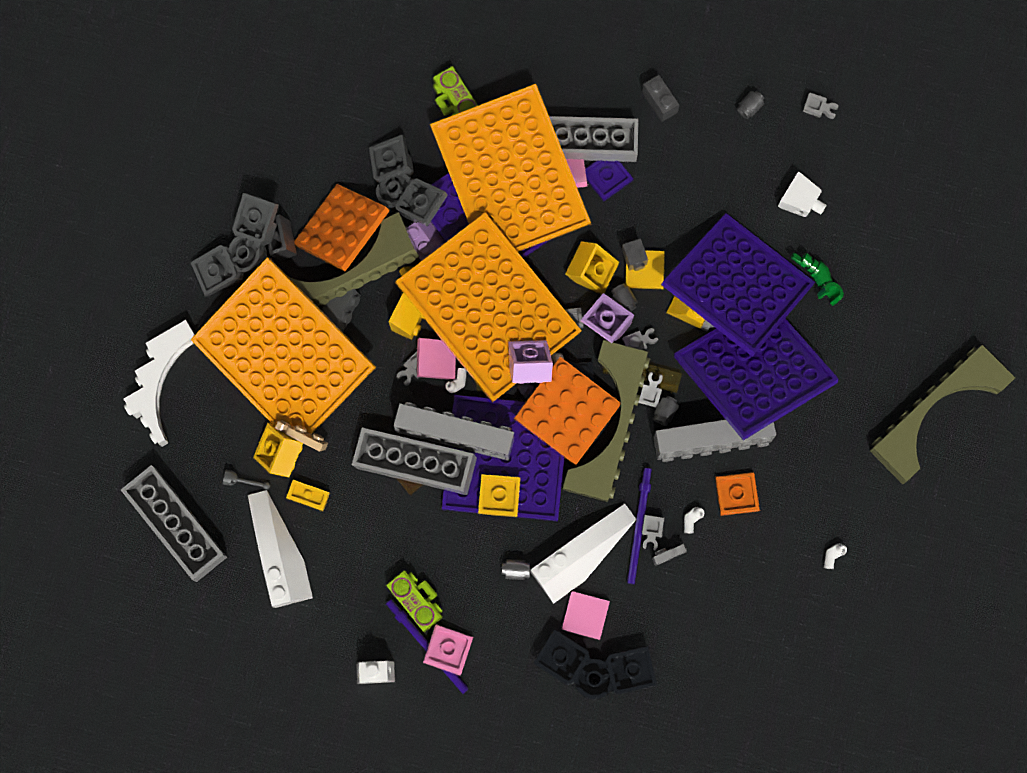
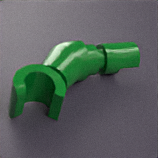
[791,252,844,306]

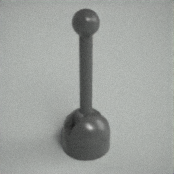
[223,469,270,490]

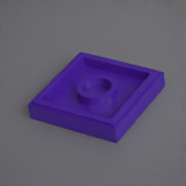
[585,160,633,202]

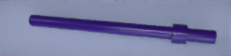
[627,468,652,585]
[386,599,468,694]

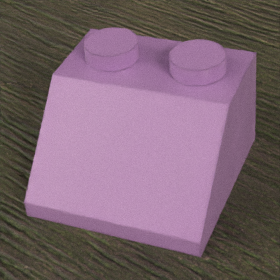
[407,222,445,263]
[581,293,634,343]
[508,340,553,384]

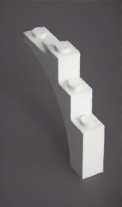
[124,320,195,447]

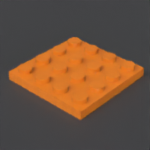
[294,184,390,271]
[513,357,621,465]

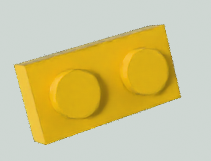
[286,480,330,511]

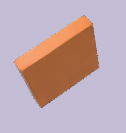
[715,472,760,516]

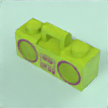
[433,66,478,116]
[386,571,443,633]

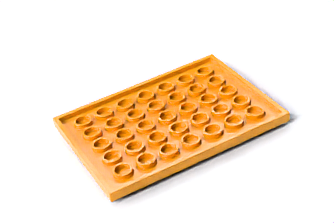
[430,84,591,252]
[395,213,582,403]
[191,258,376,434]

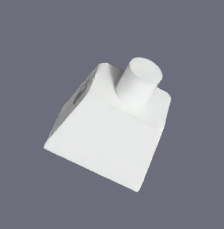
[778,172,827,217]
[357,661,395,684]

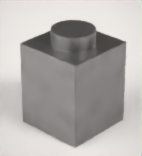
[622,239,648,271]

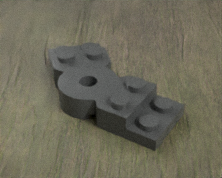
[369,135,448,227]
[191,193,279,296]

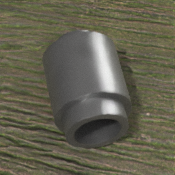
[737,91,764,119]
[611,283,638,312]
[653,396,679,426]
[502,559,530,580]

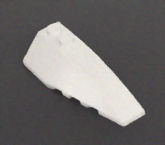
[248,490,313,608]
[531,504,636,604]

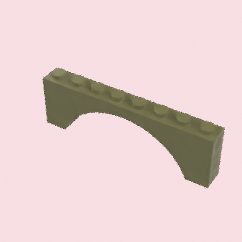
[289,212,420,307]
[563,340,650,502]
[870,345,1015,484]

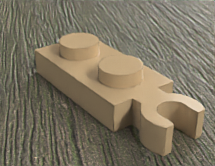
[275,420,328,452]

